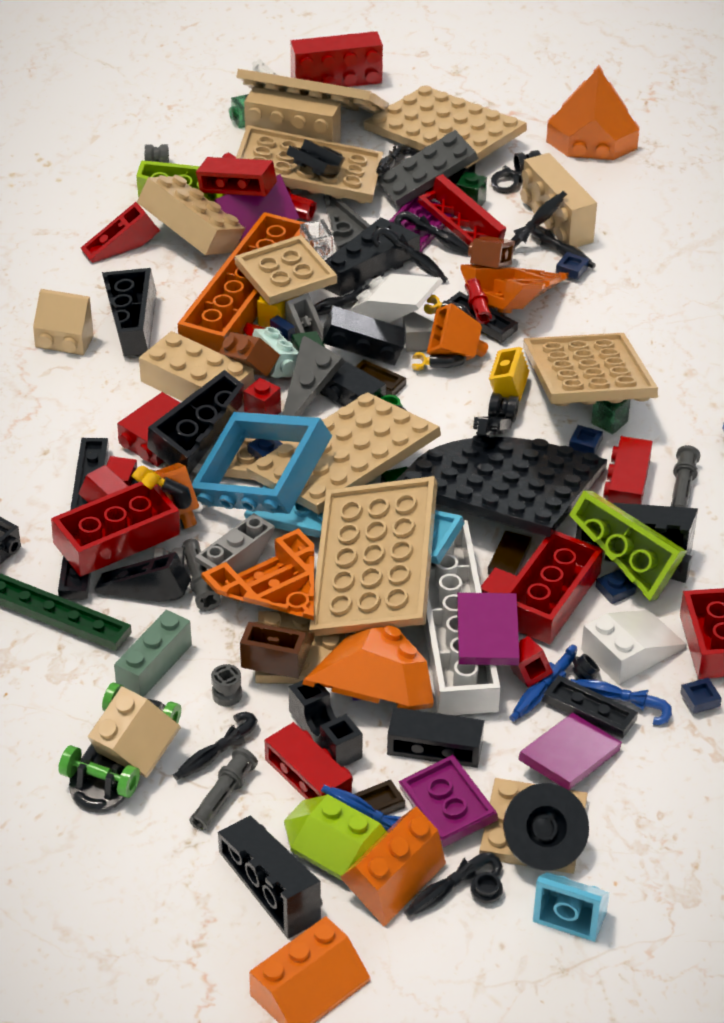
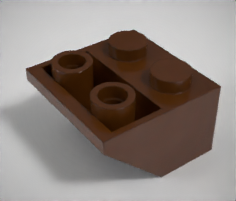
[240,622,315,679]

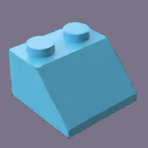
[533,872,610,942]

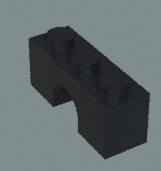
[288,680,363,767]

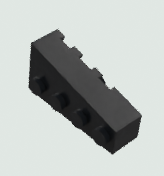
[323,217,420,297]
[102,268,156,356]
[147,370,244,475]
[576,503,698,555]
[218,815,323,939]

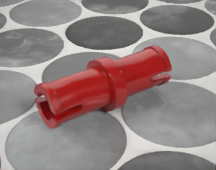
[465,278,492,324]

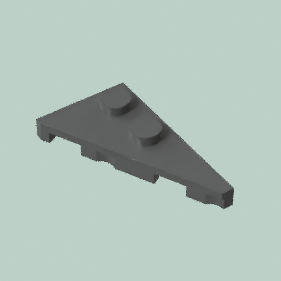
[324,194,370,251]
[282,336,345,416]

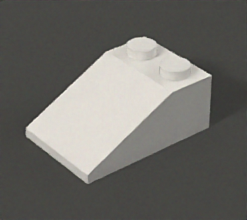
[351,274,443,323]
[581,610,687,685]

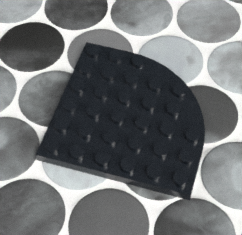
[395,435,607,537]

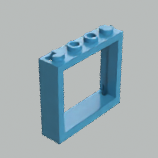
[192,412,332,514]

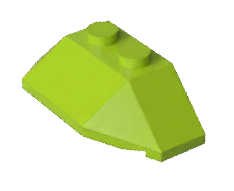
[284,794,386,880]

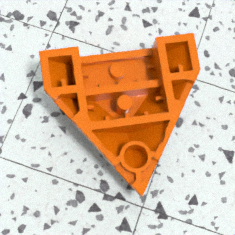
[546,65,640,160]
[460,264,569,313]
[201,528,314,620]
[302,626,434,710]

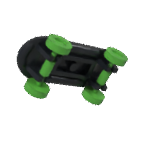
[58,682,181,812]

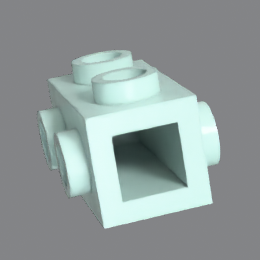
[252,327,298,379]

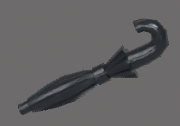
[376,146,417,174]
[510,190,567,251]
[394,211,469,255]
[531,225,596,269]
[371,226,448,283]
[314,284,370,315]
[173,711,258,781]
[404,852,503,918]

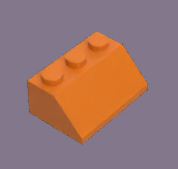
[340,806,446,926]
[249,916,370,1023]

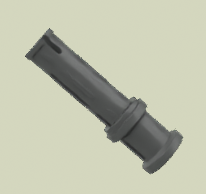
[671,445,701,508]
[182,539,221,611]
[189,747,258,831]

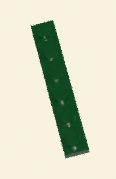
[0,573,132,651]

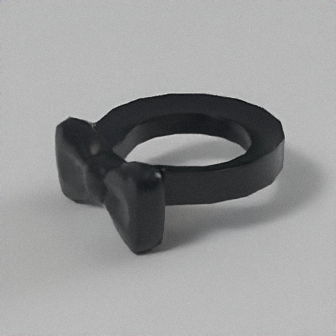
[491,165,523,193]

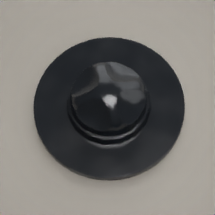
[503,783,589,871]

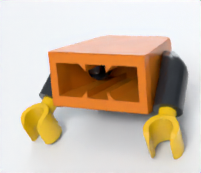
[412,295,488,371]
[132,463,199,529]

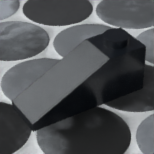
[94,552,191,602]

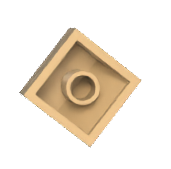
[33,289,94,355]
[87,686,181,778]

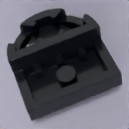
[286,139,345,177]

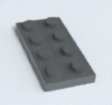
[377,130,479,208]

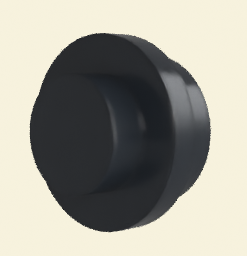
[572,654,600,680]
[470,872,503,904]

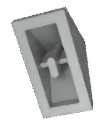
[285,293,323,341]
[402,312,433,352]

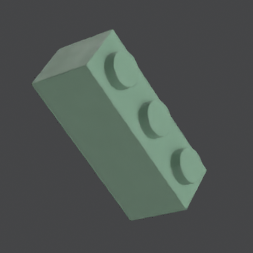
[114,610,192,697]

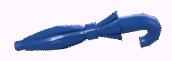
[509,645,577,722]
[570,679,672,725]
[321,784,401,831]

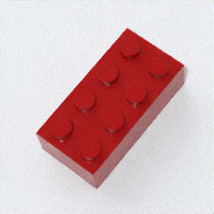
[290,31,383,87]
[51,481,180,577]
[504,531,603,645]

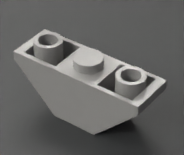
[195,513,275,574]

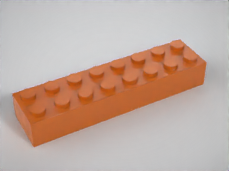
[177,212,309,352]

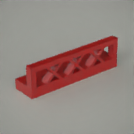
[418,174,507,246]

